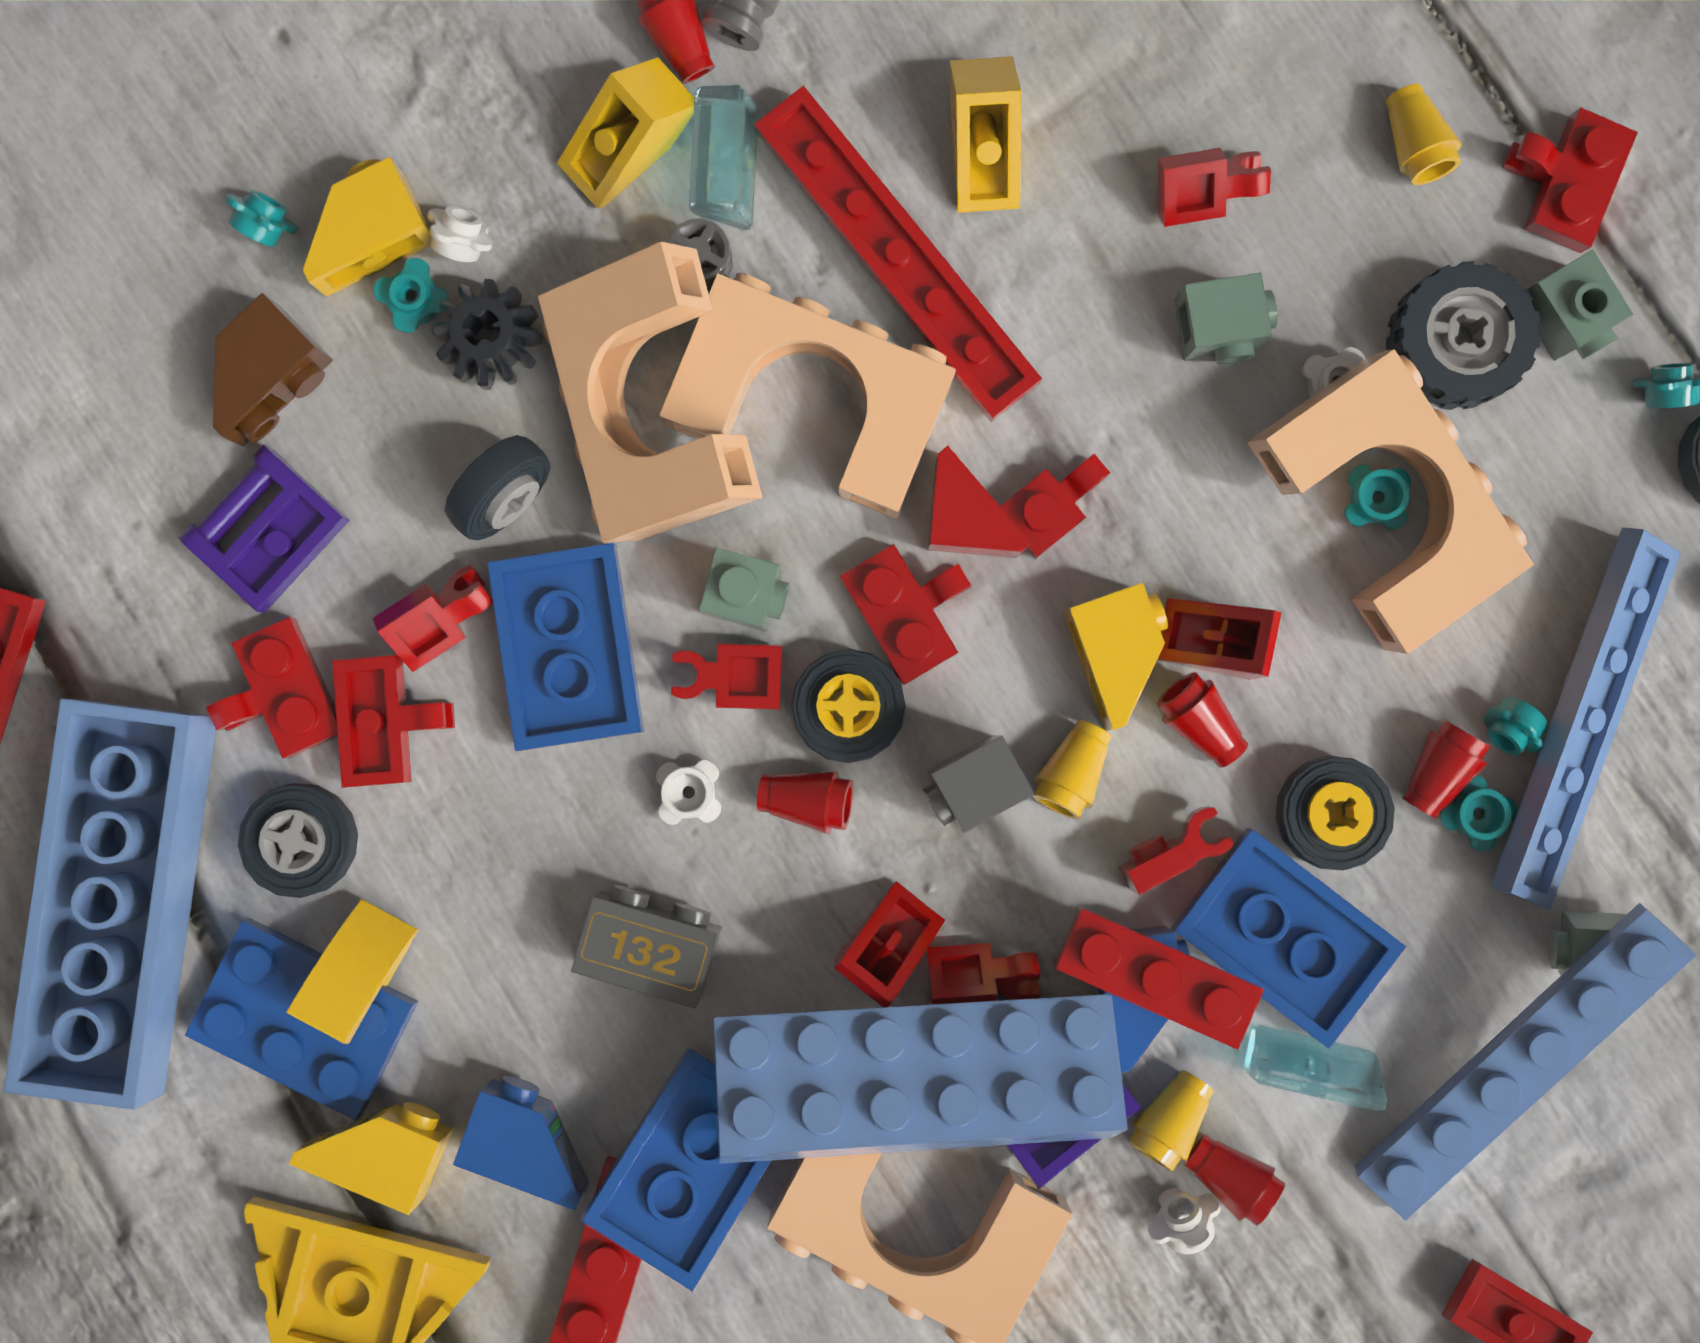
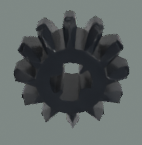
[431,278,543,390]

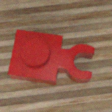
[671,644,782,710]

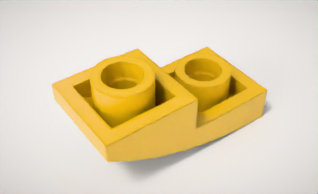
[286,899,419,1044]

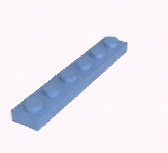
[1490,527,1681,910]
[1355,903,1697,1221]

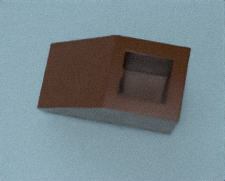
[213,293,333,447]

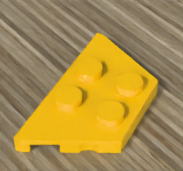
[244,1196,492,1343]

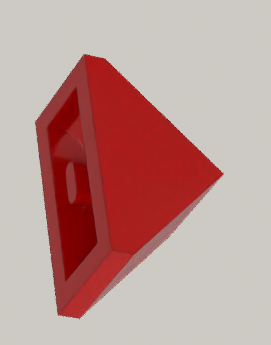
[928,445,1031,558]
[1157,598,1282,680]
[834,881,946,1008]

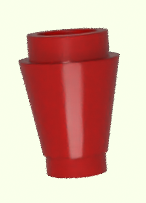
[636,0,715,84]
[1157,672,1248,768]
[1402,720,1491,819]
[756,771,853,834]
[1184,1134,1285,1226]

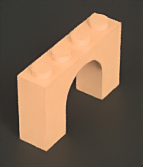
[538,242,763,543]
[659,273,956,519]
[1247,349,1534,654]
[767,1153,1073,1343]

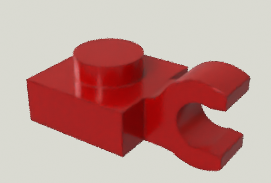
[1158,147,1271,227]
[1000,453,1110,559]
[372,564,493,672]
[1118,806,1234,895]
[927,943,1040,1005]

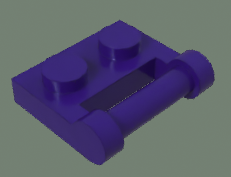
[178,444,350,613]

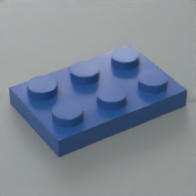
[487,543,644,751]
[1171,828,1407,1049]
[185,918,419,1121]
[580,1048,772,1292]

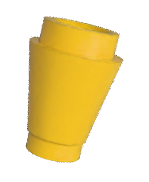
[1385,84,1461,185]
[1033,720,1112,820]
[1128,1069,1214,1172]

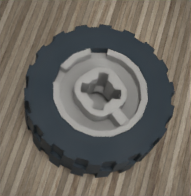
[1386,261,1542,410]

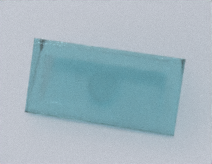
[689,85,759,230]
[1243,1025,1387,1112]

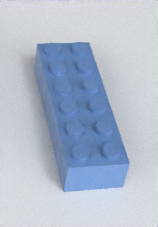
[3,699,216,1110]
[713,994,1128,1164]

